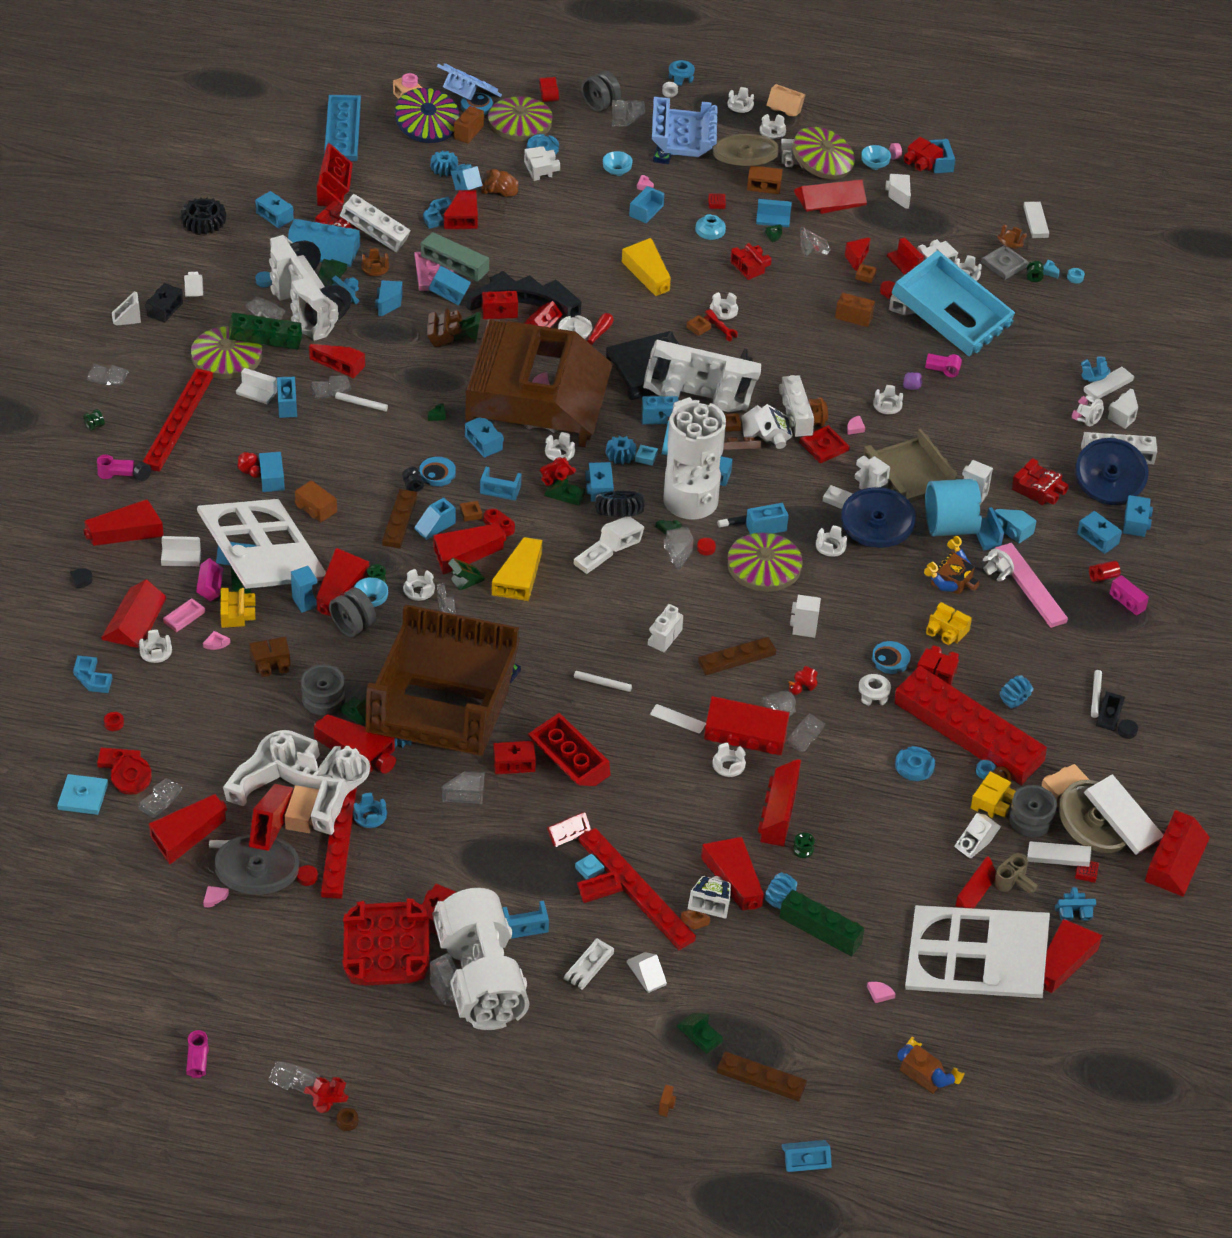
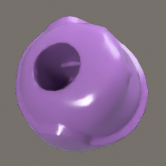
[903,372,922,390]

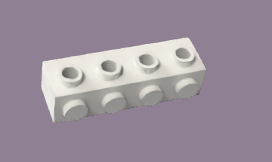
[340,194,411,252]
[779,375,814,437]
[1081,432,1157,465]

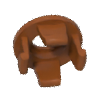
[997,225,1027,249]
[361,248,389,276]
[808,397,828,427]

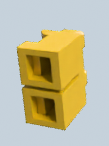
[221,588,256,628]
[926,602,972,645]
[970,771,1016,818]

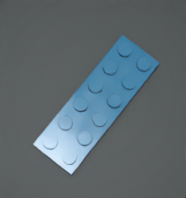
[324,95,361,161]

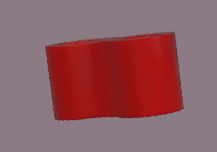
[539,77,559,102]
[1089,560,1121,582]

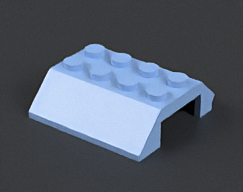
[652,97,718,157]

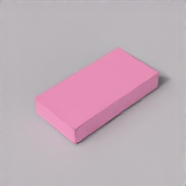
[163,598,205,633]

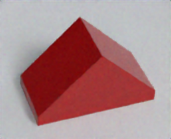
[845,237,871,271]

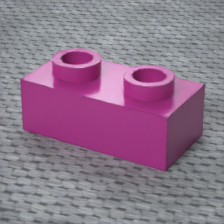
[196,558,224,602]
[1109,575,1149,616]

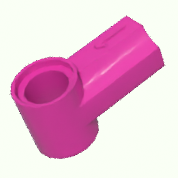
[925,353,962,378]
[97,455,134,479]
[186,1030,209,1078]

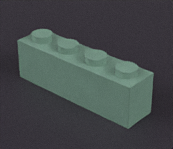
[421,232,489,282]

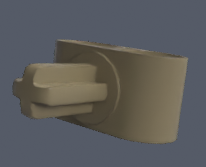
[994,853,1038,894]

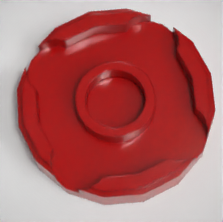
[111,755,152,795]

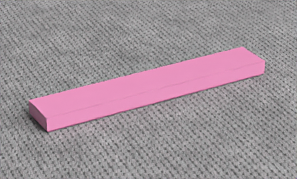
[995,543,1068,628]

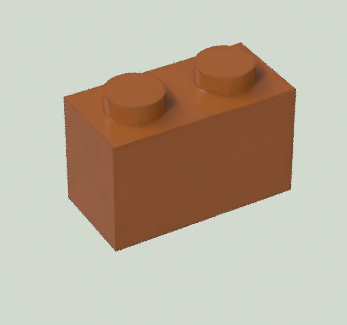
[454,106,484,144]
[747,166,783,194]
[835,292,875,327]
[295,480,337,523]

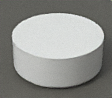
[662,82,678,97]

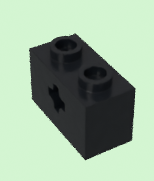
[145,283,183,323]

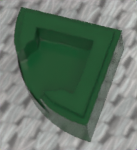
[765,224,782,243]
[428,403,446,421]
[655,520,682,537]

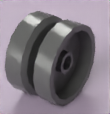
[582,70,621,112]
[329,587,377,637]
[301,665,345,715]
[1009,785,1057,837]

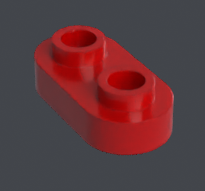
[483,509,515,537]

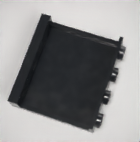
[606,331,680,400]

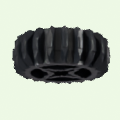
[180,197,227,235]
[595,490,645,517]

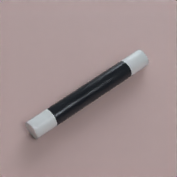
[717,515,747,528]

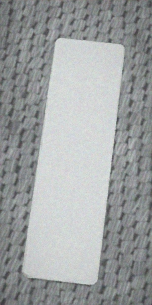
[650,704,706,733]

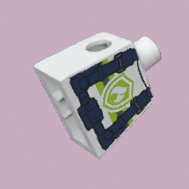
[754,404,792,449]
[688,876,730,918]

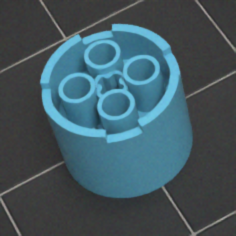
[925,479,982,537]

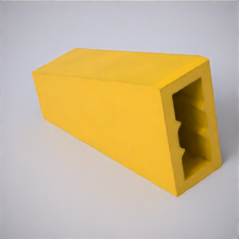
[622,238,671,296]
[492,537,542,601]

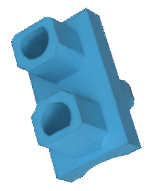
[332,275,359,304]
[1055,887,1096,921]

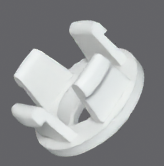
[727,87,754,113]
[759,114,786,139]
[955,255,982,281]
[710,292,738,320]
[873,385,903,414]
[1077,395,1104,427]
[545,432,575,461]
[816,525,847,557]
[983,549,1014,581]
[403,569,435,601]
[139,630,172,663]
[859,674,891,706]
[712,743,746,777]

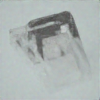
[800,227,830,257]

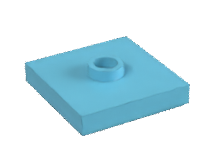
[57,774,108,815]

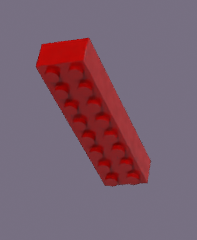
[895,666,1047,786]

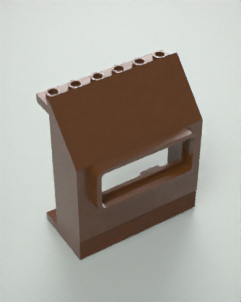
[465,319,613,447]
[366,604,520,756]

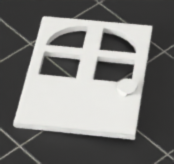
[197,499,326,589]
[905,905,1050,998]

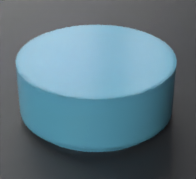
[1067,268,1085,283]

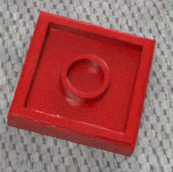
[799,425,850,464]

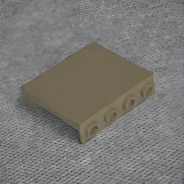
[863,429,958,503]

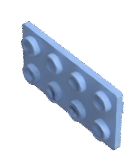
[437,63,502,100]

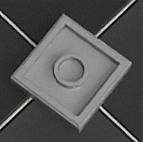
[981,245,1029,280]

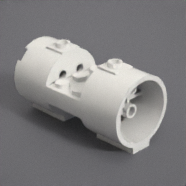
[663,397,726,519]
[432,888,529,1030]

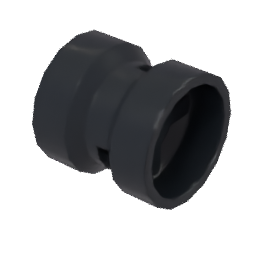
[402,467,424,492]

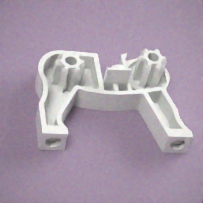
[223,730,370,835]

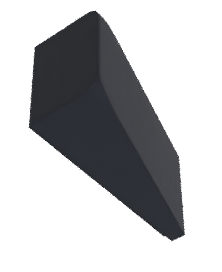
[1096,691,1125,732]

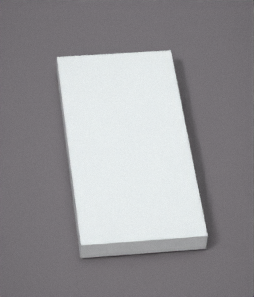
[1084,774,1163,855]

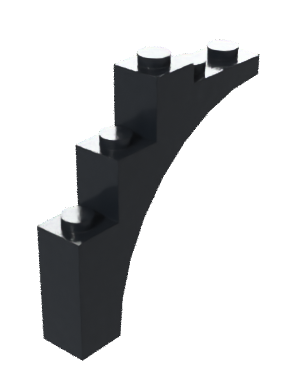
[466,271,582,318]

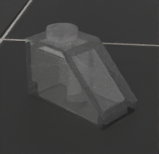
[763,690,796,716]
[442,771,485,804]
[430,953,456,1005]

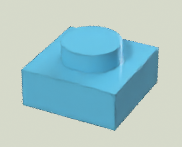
[635,445,658,466]
[575,854,604,880]

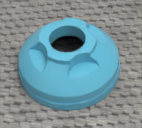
[861,145,891,170]
[603,151,632,176]
[695,214,726,240]
[354,578,388,607]

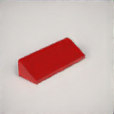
[955,856,996,909]

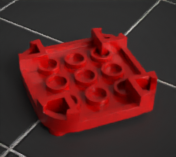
[342,898,430,986]

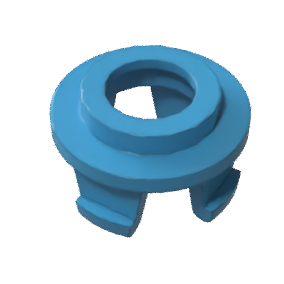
[669,60,695,86]
[1081,356,1111,382]
[353,793,387,828]

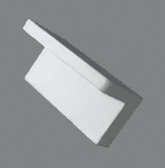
[236,368,277,404]
[741,405,769,442]
[161,536,201,567]

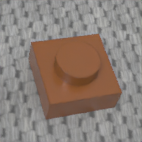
[855,264,877,283]
[686,315,711,336]
[460,501,482,522]
[680,910,710,930]
[659,1085,676,1117]

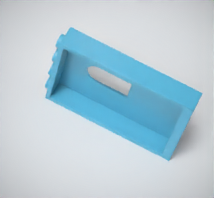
[892,250,1015,356]

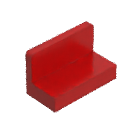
[887,237,924,275]
[524,301,563,327]

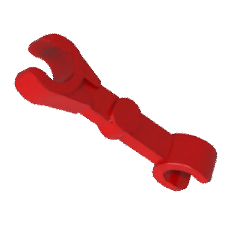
[704,309,738,342]

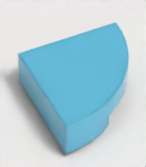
[1043,260,1059,279]

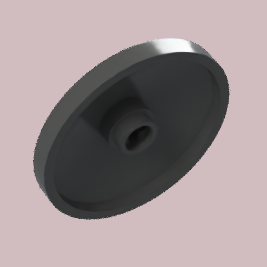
[215,835,299,894]

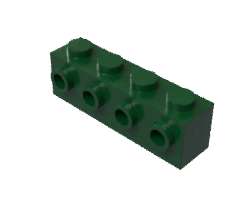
[229,312,302,350]
[780,889,865,957]

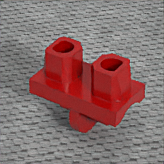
[539,457,576,486]
[304,1077,349,1113]

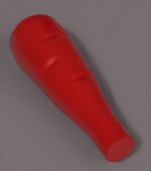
[587,313,614,345]

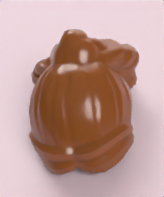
[480,169,519,197]

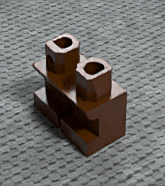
[427,308,462,347]
[249,636,291,677]

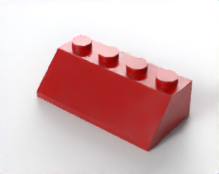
[704,696,790,756]
[528,713,611,786]
[758,759,801,847]
[1145,810,1210,897]

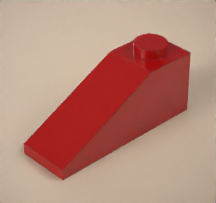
[309,344,365,379]

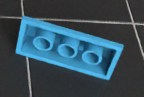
[288,219,360,267]

